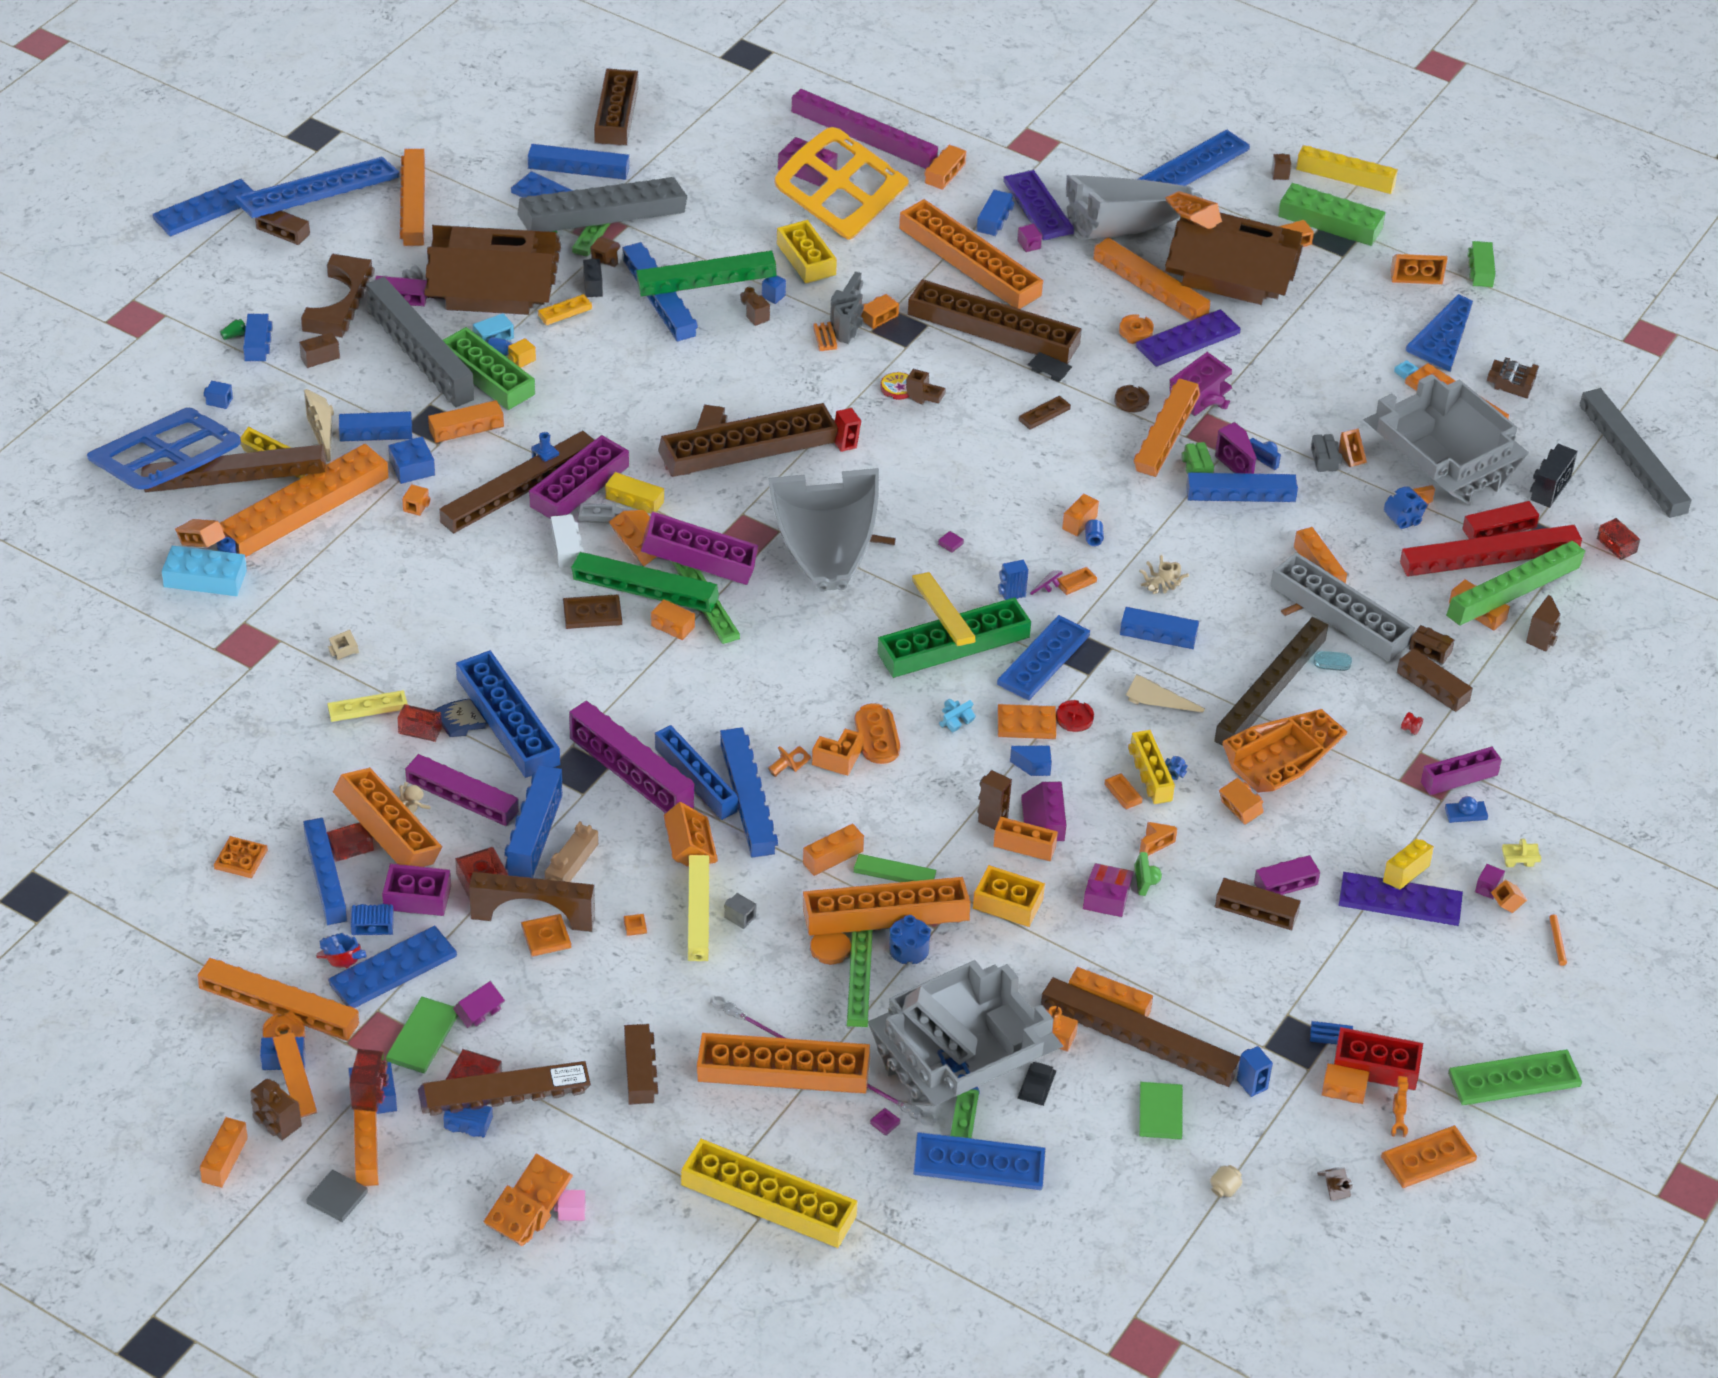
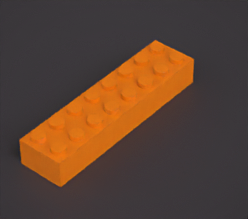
[803,877,970,936]
[697,1033,870,1094]

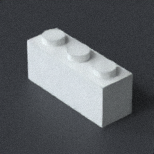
[551,514,584,568]

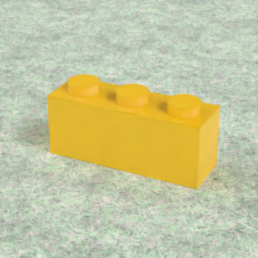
[605,472,664,514]
[1383,838,1434,889]

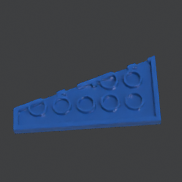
[1406,294,1473,372]

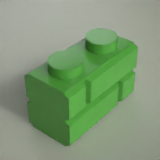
[1181,442,1214,474]

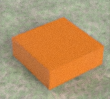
[624,914,647,936]

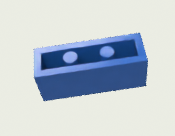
[977,189,1014,236]
[243,314,273,361]

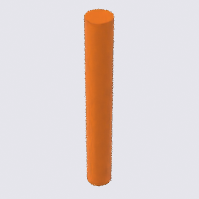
[1549,914,1567,966]

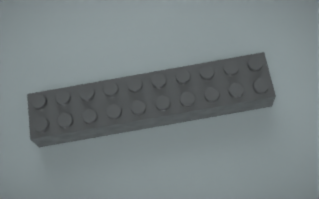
[517,177,687,232]
[365,277,474,408]

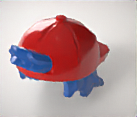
[316,933,367,968]

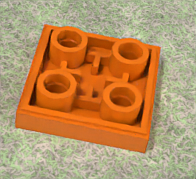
[214,836,268,879]

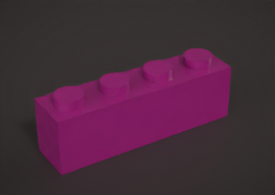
[1421,746,1502,795]

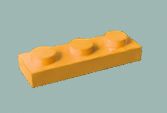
[538,294,592,325]

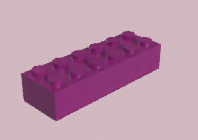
[529,435,629,519]
[641,511,758,585]

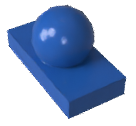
[1250,437,1281,470]
[1445,796,1488,823]

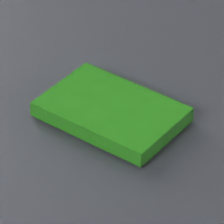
[1139,1082,1183,1140]

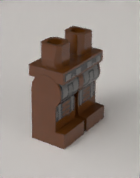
[1487,357,1539,399]

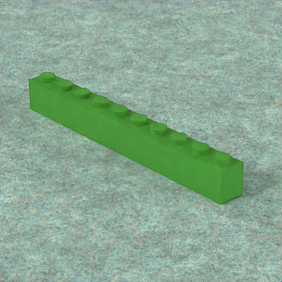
[1446,541,1585,626]

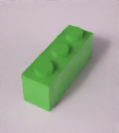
[1467,241,1496,287]

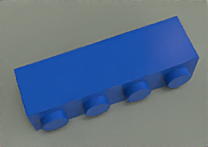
[339,411,412,442]
[1120,607,1199,650]

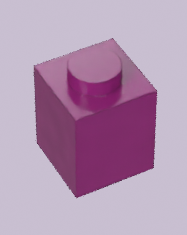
[1017,224,1042,252]
[1475,864,1505,900]

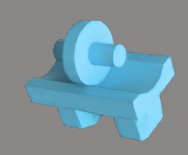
[939,699,976,733]

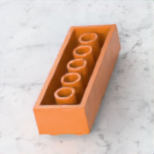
[333,767,442,867]

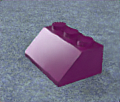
[1021,781,1067,841]

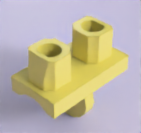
[1502,839,1541,867]

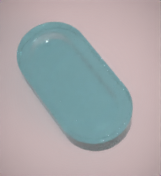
[1314,651,1352,671]

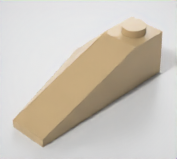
[304,389,334,462]
[1126,674,1205,712]

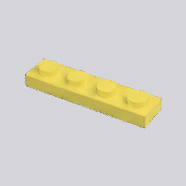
[327,690,408,722]

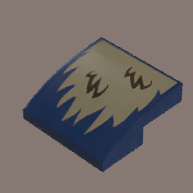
[433,699,487,737]

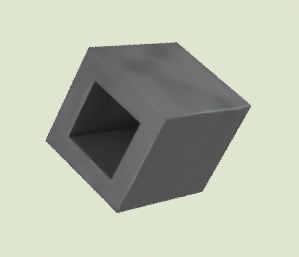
[724,893,757,929]

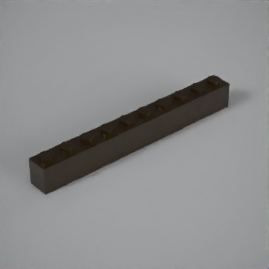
[1214,617,1329,746]

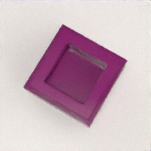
[938,531,964,553]
[870,1108,901,1136]

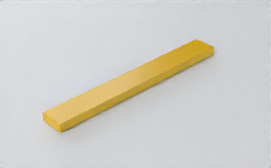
[912,572,976,646]

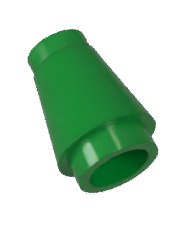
[220,318,246,340]

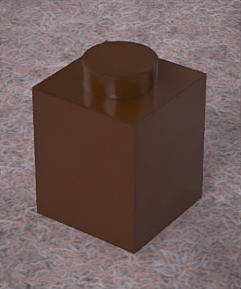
[1271,153,1291,180]

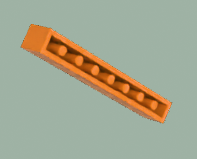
[400,149,425,246]
[1094,237,1211,320]
[197,958,359,1041]

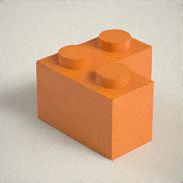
[812,728,863,776]

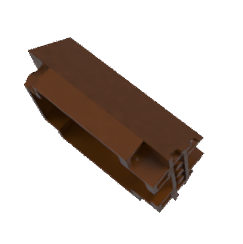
[1165,212,1303,305]
[425,225,561,315]

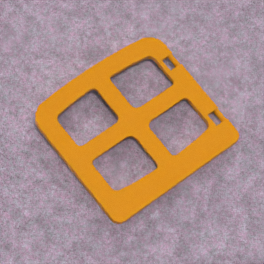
[774,127,909,239]

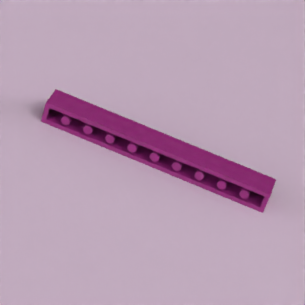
[791,88,938,169]

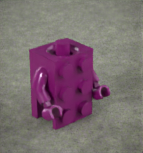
[1169,352,1232,416]

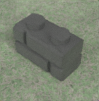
[1311,434,1342,472]

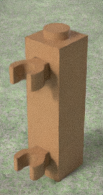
[545,821,598,882]

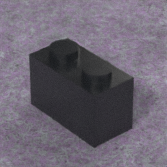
[583,259,603,297]

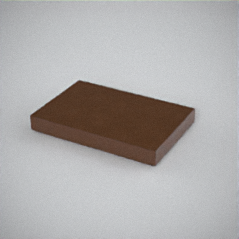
[563,594,622,629]

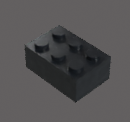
[1530,443,1578,508]

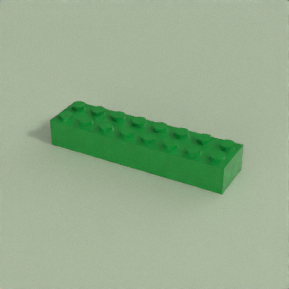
[877,597,1031,678]

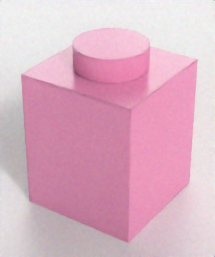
[554,1190,585,1221]

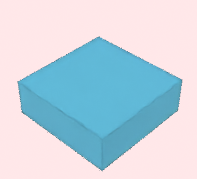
[1394,360,1419,379]

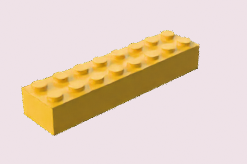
[681,1138,858,1248]

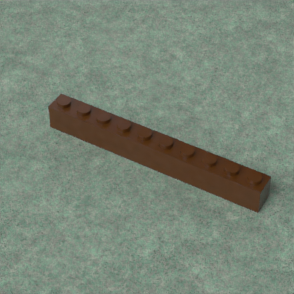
[439,431,594,534]
[141,444,326,493]
[1041,977,1240,1087]

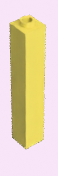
[688,855,709,961]

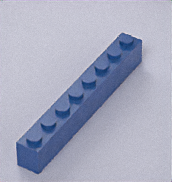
[622,242,698,341]
[720,727,778,858]

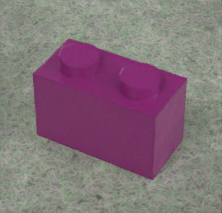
[453,980,505,1029]

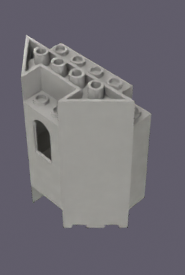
[1363,374,1529,506]
[868,960,1063,1106]

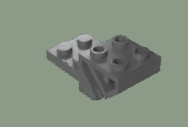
[830,271,864,344]

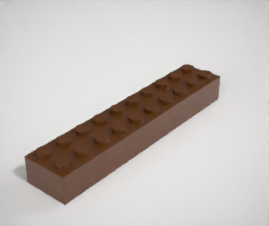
[908,279,1082,364]
[658,403,838,477]

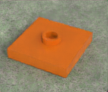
[521,913,571,957]

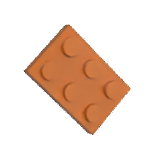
[997,704,1056,739]

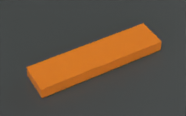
[273,1032,317,1118]

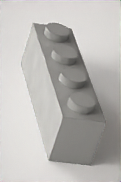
[902,986,978,1065]

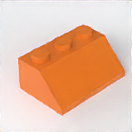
[1390,254,1448,284]
[609,510,657,566]
[664,802,718,867]

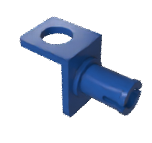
[531,432,559,461]

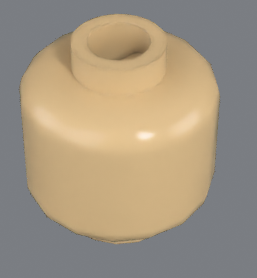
[1210,1165,1242,1197]

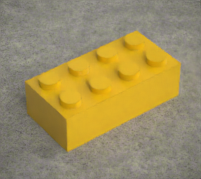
[777,220,837,284]

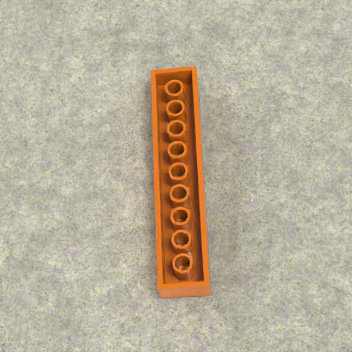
[899,199,1043,309]
[220,444,389,557]

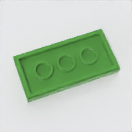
[386,996,458,1074]

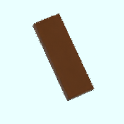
[1019,395,1071,430]

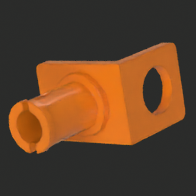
[768,746,811,777]

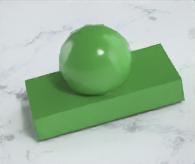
[1134,852,1162,896]

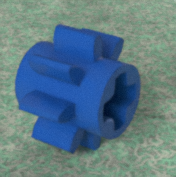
[1165,756,1188,780]

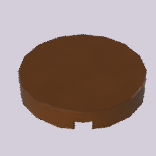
[1114,385,1149,413]

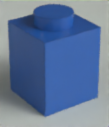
[762,276,786,304]
[204,380,233,409]

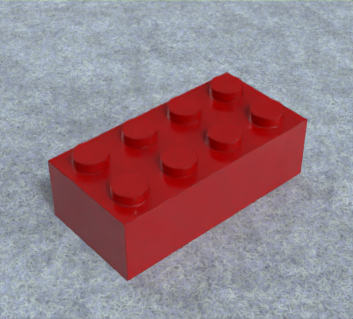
[1334,1027,1424,1091]

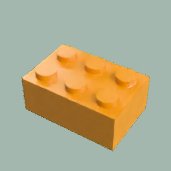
[973,865,1045,927]

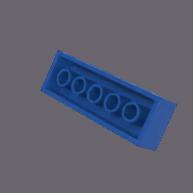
[504,765,563,878]

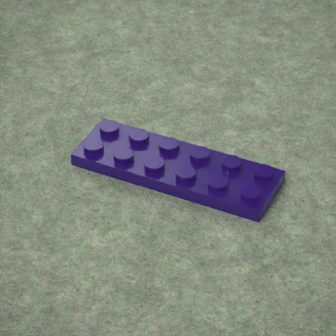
[1003,170,1074,241]
[1136,309,1241,367]
[1338,871,1463,926]

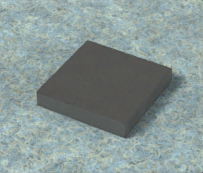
[306,1169,368,1222]

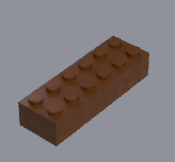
[594,68,639,146]

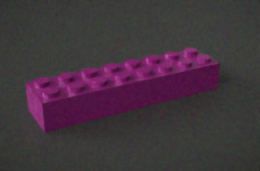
[569,700,694,813]

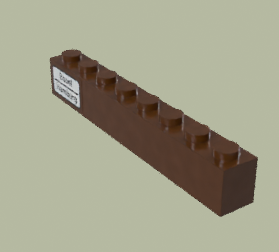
[417,1061,591,1116]

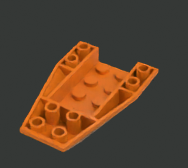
[1222,709,1347,793]

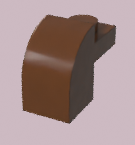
[590,236,621,268]
[906,369,946,405]

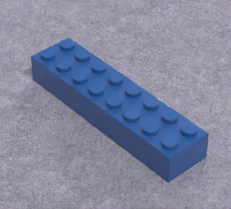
[456,650,560,778]

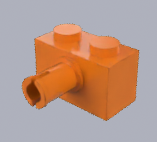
[1047,1006,1078,1052]

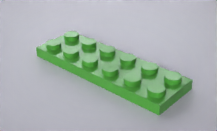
[1448,1049,1582,1106]

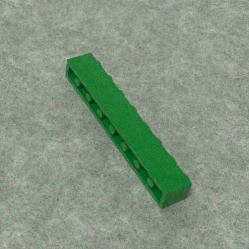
[636,250,777,297]
[571,552,719,613]

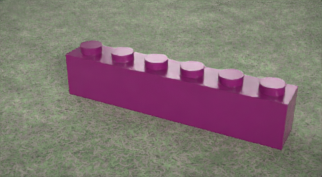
[405,754,519,826]

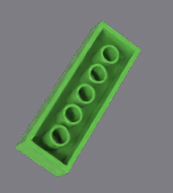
[1278,183,1386,246]
[443,327,535,410]

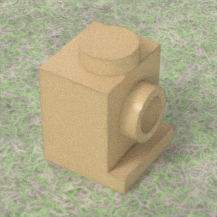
[328,629,359,660]

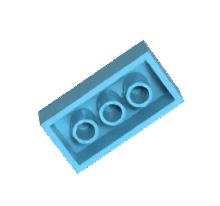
[162,545,247,596]

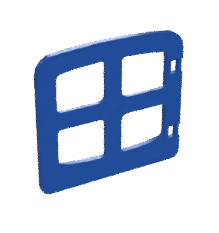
[87,407,241,490]

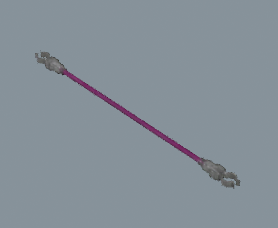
[710,995,936,1126]

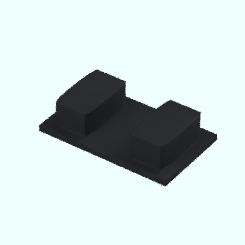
[1028,352,1072,382]
[1017,1062,1057,1106]

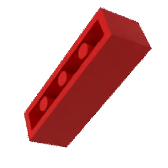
[1462,500,1540,539]

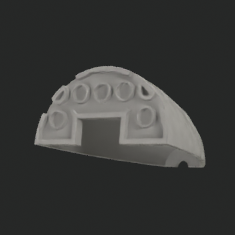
[1066,175,1203,240]
[768,468,879,592]

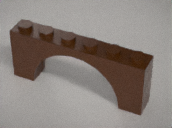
[301,253,375,338]
[469,872,595,932]

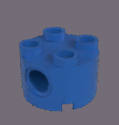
[1384,486,1428,529]
[889,915,931,964]

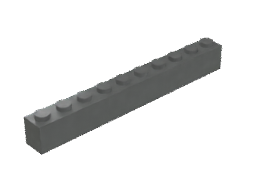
[1580,388,1692,518]

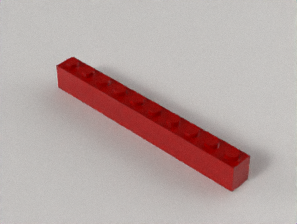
[1400,524,1582,577]

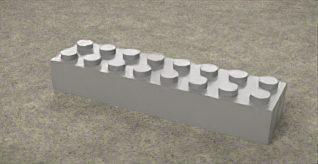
[1270,552,1415,662]

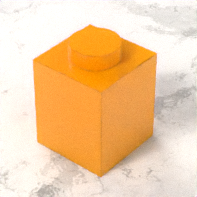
[508,338,536,368]

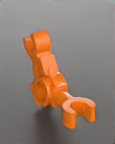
[1391,1076,1408,1138]

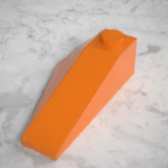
[1165,191,1222,229]

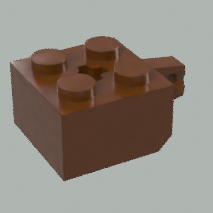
[250,1079,302,1141]

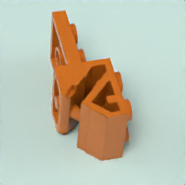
[483,1153,573,1246]

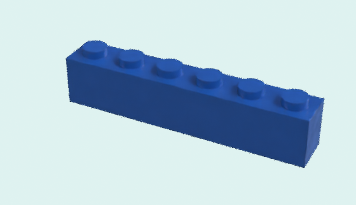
[528,144,630,180]
[1186,473,1298,502]
[655,725,738,820]
[303,817,347,925]

